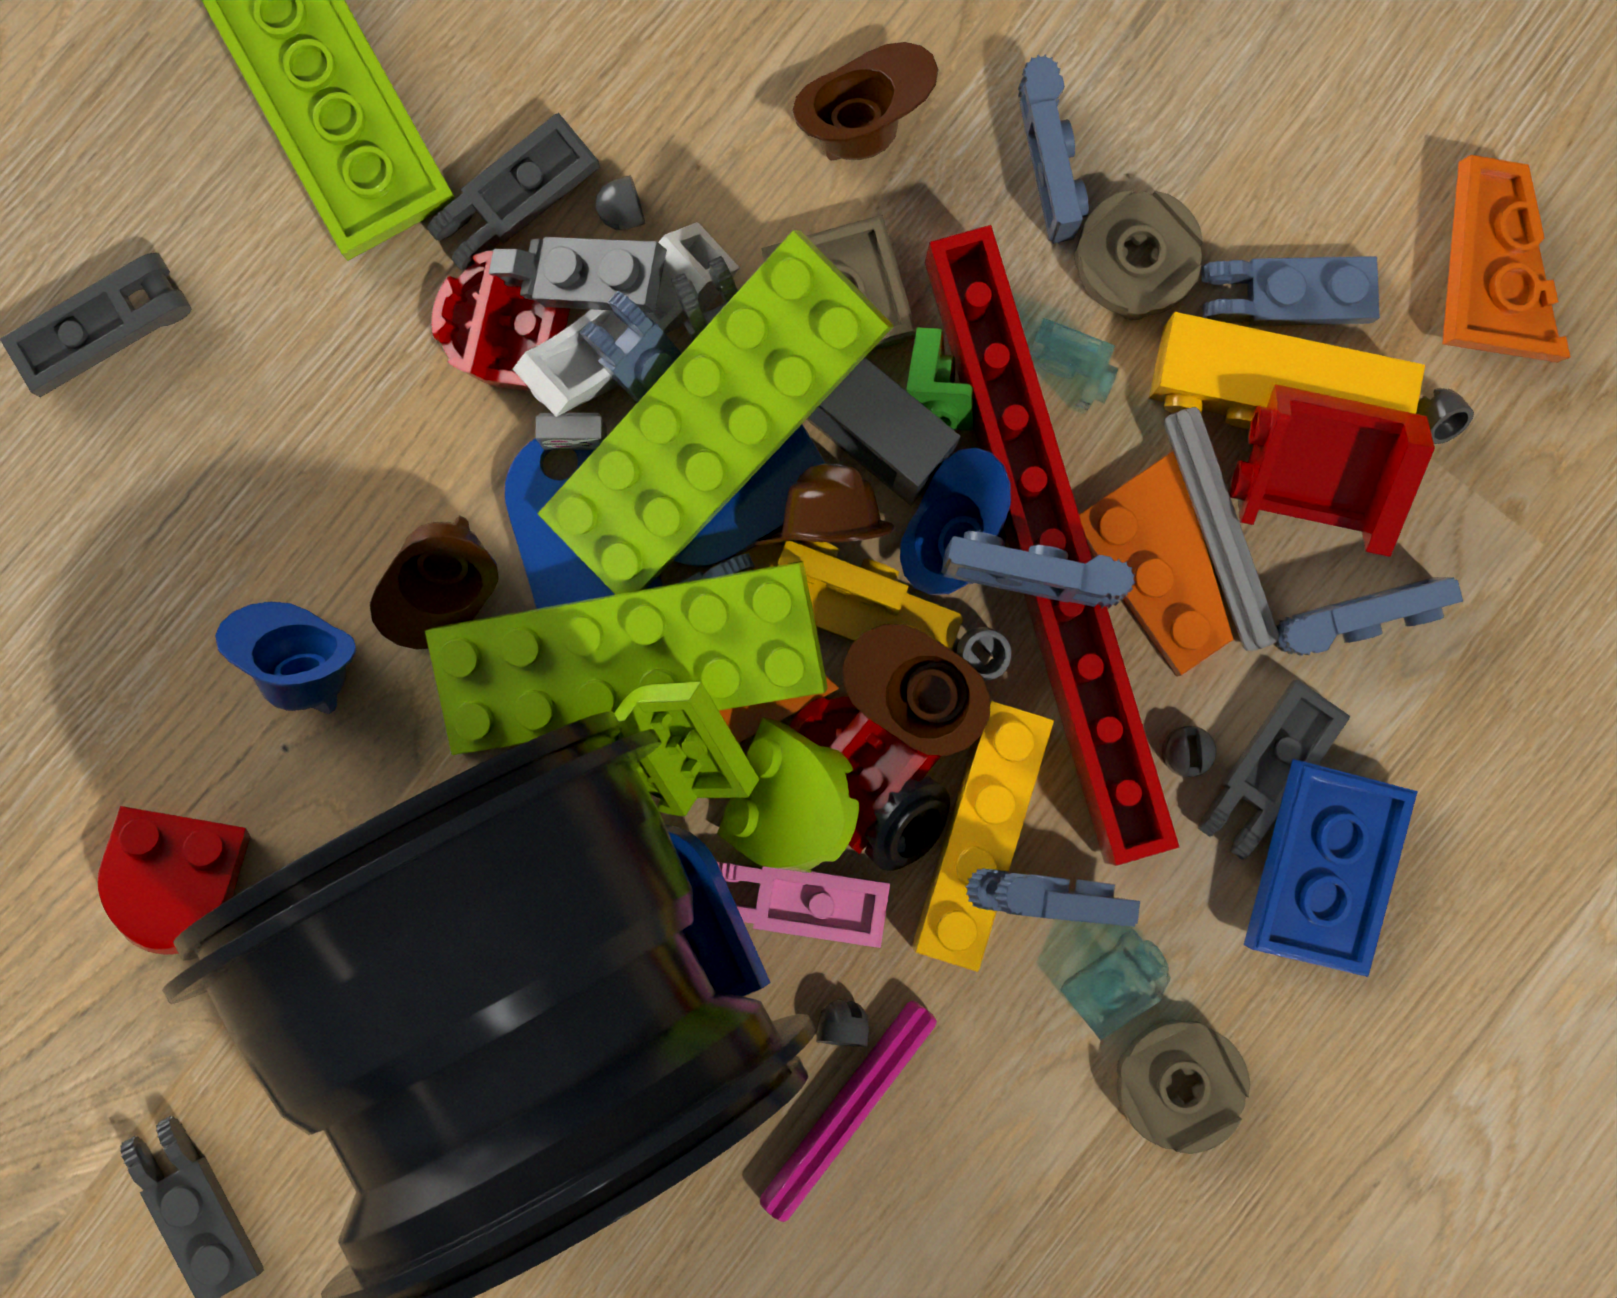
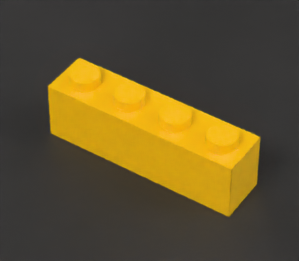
[1148,312,1425,429]
[911,701,1054,972]

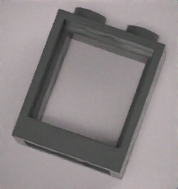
[806,358,961,506]

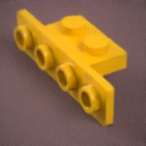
[711,540,963,650]

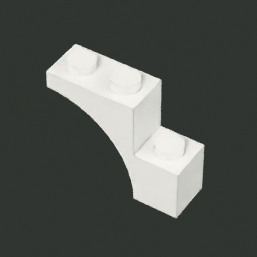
[513,222,740,417]

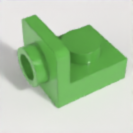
[906,327,975,431]

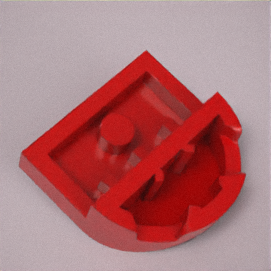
[431,251,570,392]
[789,696,941,854]
[98,806,251,955]

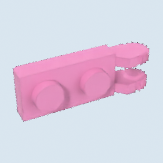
[716,861,890,948]

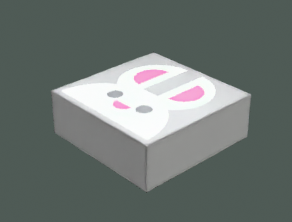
[536,413,607,450]

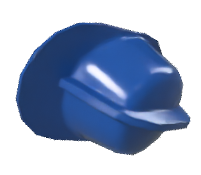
[900,447,1011,595]
[215,601,357,714]

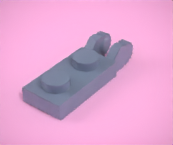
[1018,54,1089,244]
[1201,256,1380,326]
[580,291,682,403]
[941,531,1135,609]
[1276,577,1463,656]
[966,868,1140,927]

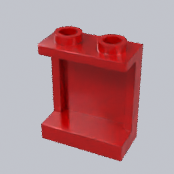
[1230,384,1435,557]

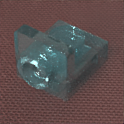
[1029,318,1118,414]
[1060,928,1171,1041]

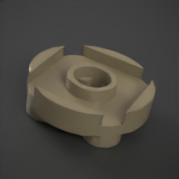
[1074,190,1203,320]
[1117,1020,1250,1154]

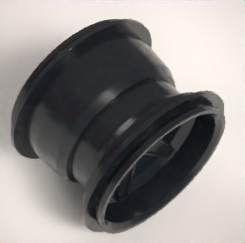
[162,711,816,1298]

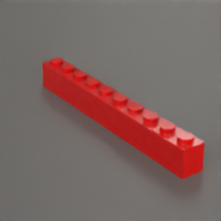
[925,225,1180,866]

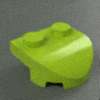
[612,682,759,816]
[717,717,859,873]

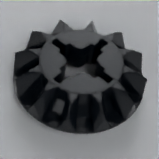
[864,776,950,871]

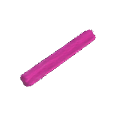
[760,1000,937,1222]

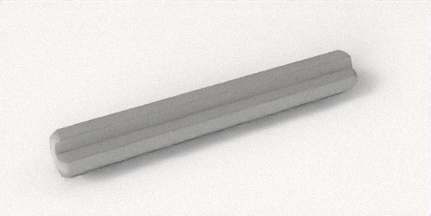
[1164,407,1279,651]

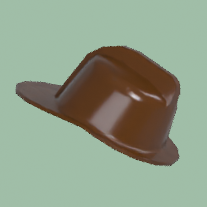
[792,42,939,161]
[753,464,895,545]
[370,515,499,650]
[843,624,990,756]

